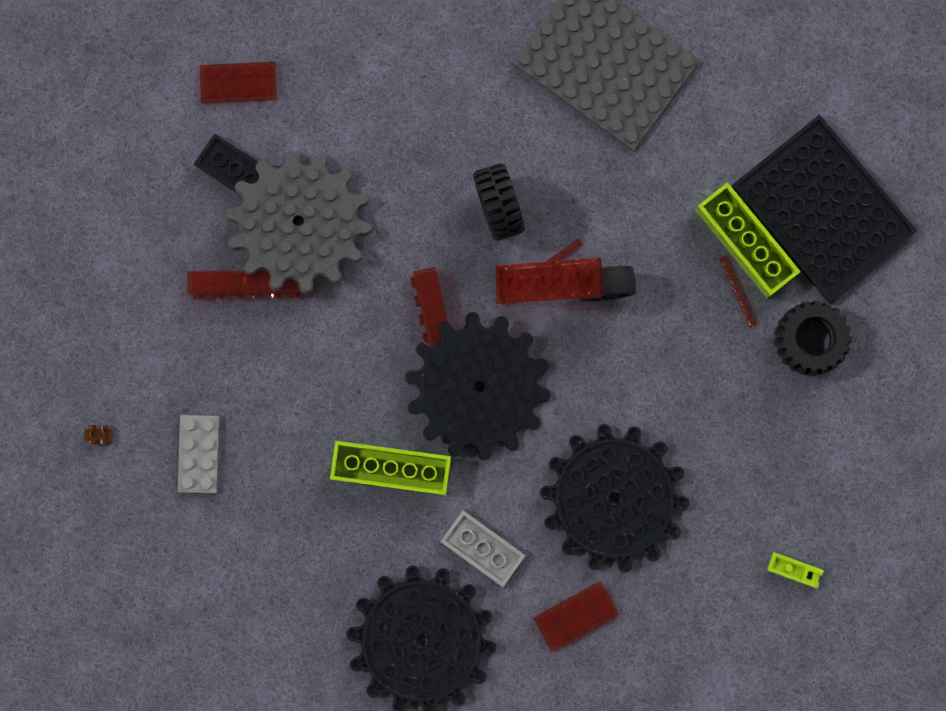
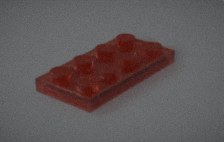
[200,62,277,104]
[533,580,620,652]

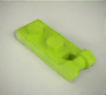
[766,552,824,589]

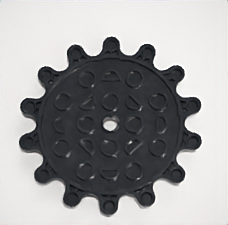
[405,312,551,460]
[540,424,689,573]
[346,565,496,711]

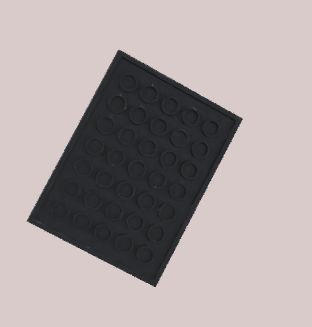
[731,114,917,303]

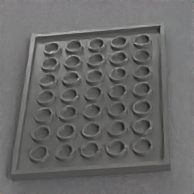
[511,0,700,151]

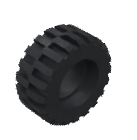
[473,163,525,241]
[774,301,852,376]

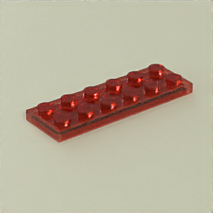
[495,257,602,304]

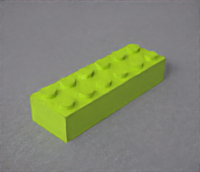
[695,182,801,298]
[330,441,451,495]

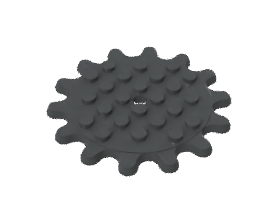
[224,151,372,294]

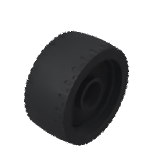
[577,266,636,302]

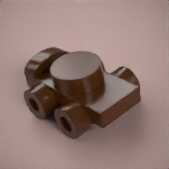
[84,425,113,445]

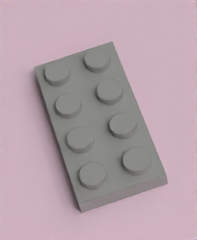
[178,415,220,493]
[440,510,525,587]

